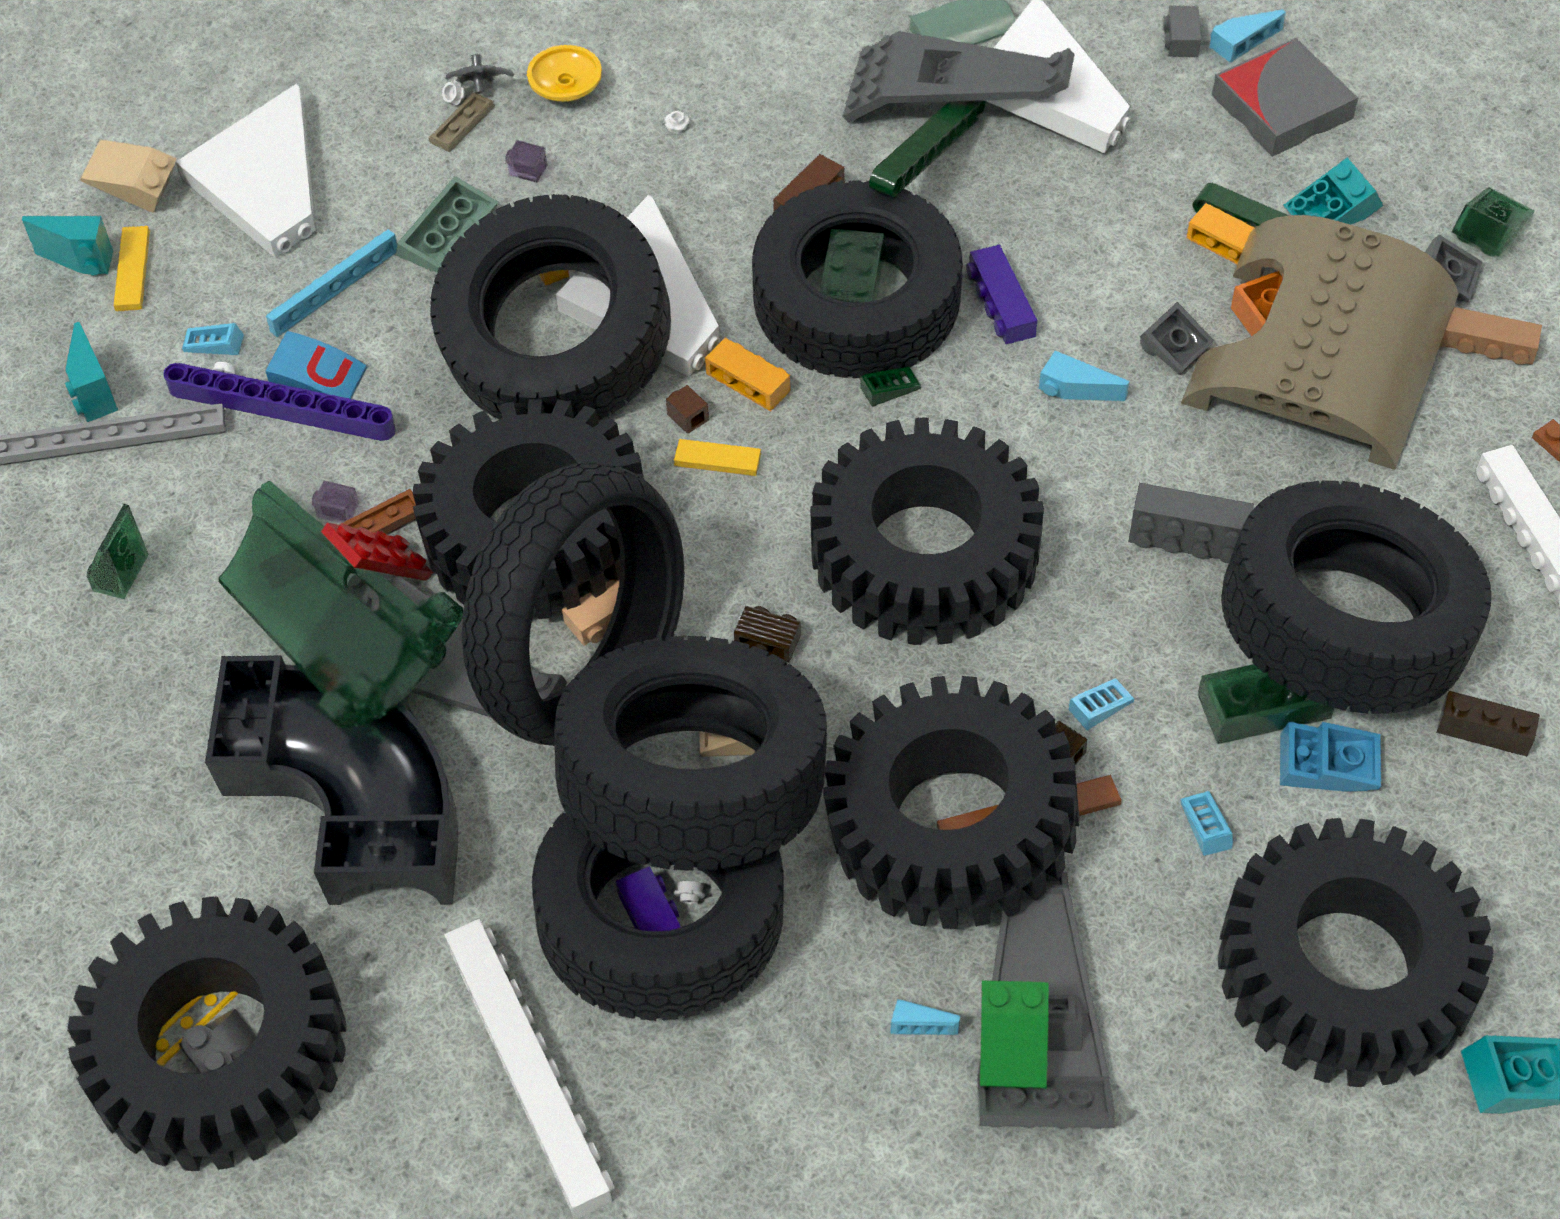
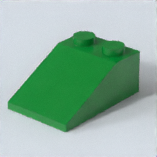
[980,980,1049,1089]

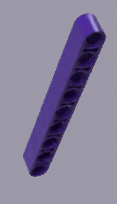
[163,363,396,441]

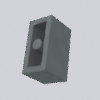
[1162,5,1201,57]

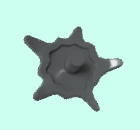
[445,54,514,94]

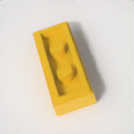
[674,439,761,476]

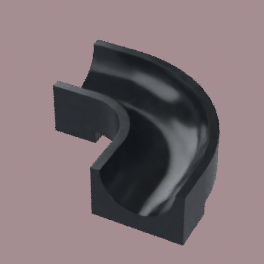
[205,655,458,905]

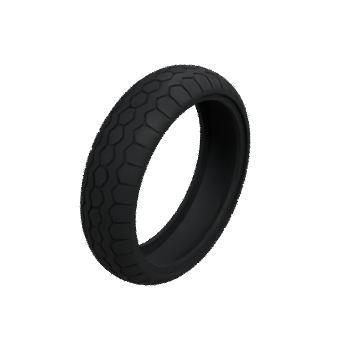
[462,462,685,746]

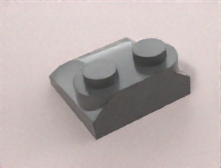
[1425,234,1482,302]
[1140,302,1214,374]
[179,1008,256,1073]

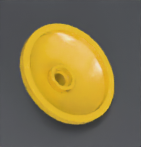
[527,45,602,102]

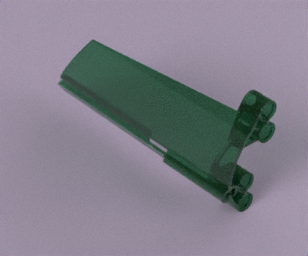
[218,481,463,728]

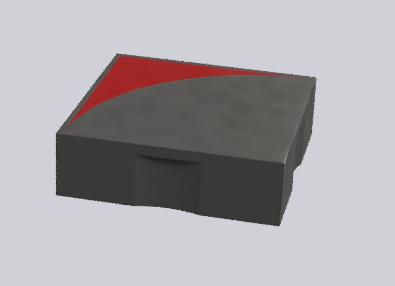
[1212,38,1358,157]

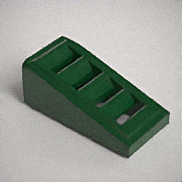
[860,367,921,407]

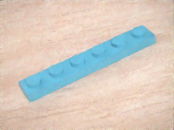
[266,229,397,337]

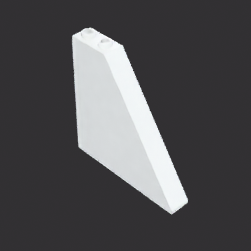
[984,0,1130,153]
[176,84,316,258]
[556,195,720,377]

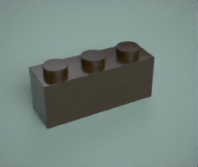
[1436,691,1540,757]

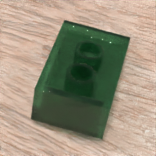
[1452,187,1535,256]
[86,504,149,599]

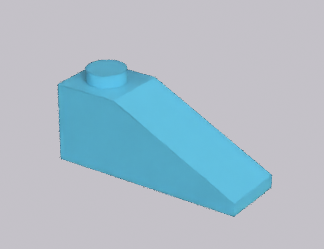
[1209,10,1286,63]
[1039,351,1129,401]

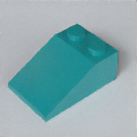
[22,216,113,276]
[65,321,118,423]
[1460,1035,1560,1114]

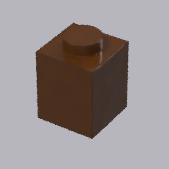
[666,385,709,434]

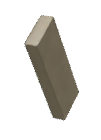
[429,92,495,152]

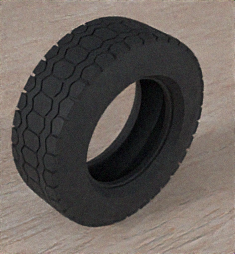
[430,194,671,420]
[1221,480,1492,714]
[554,636,827,871]

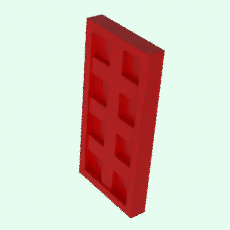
[321,522,433,581]

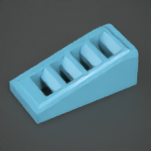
[182,323,244,355]
[1069,678,1134,730]
[1180,791,1233,856]
[890,999,960,1035]

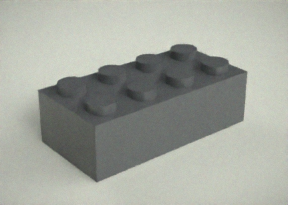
[1128,482,1254,563]

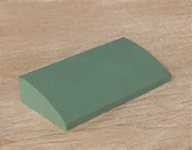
[910,0,1016,45]
[396,176,498,272]

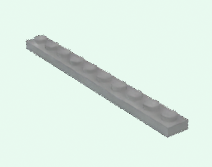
[0,403,226,464]

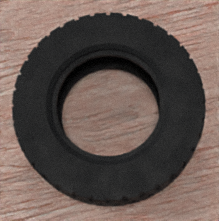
[752,180,963,378]
[532,812,784,1021]

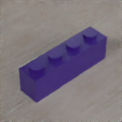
[966,244,1038,345]
[615,866,686,931]

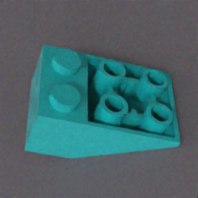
[1283,157,1384,225]

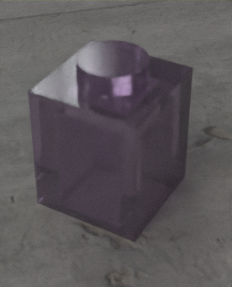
[505,140,548,183]
[312,480,359,523]

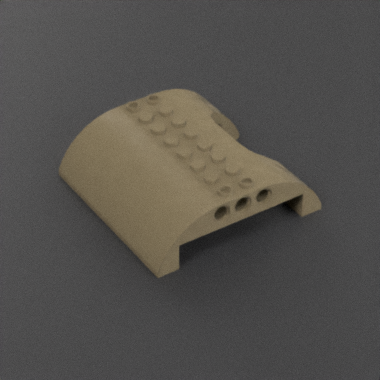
[1181,215,1459,470]

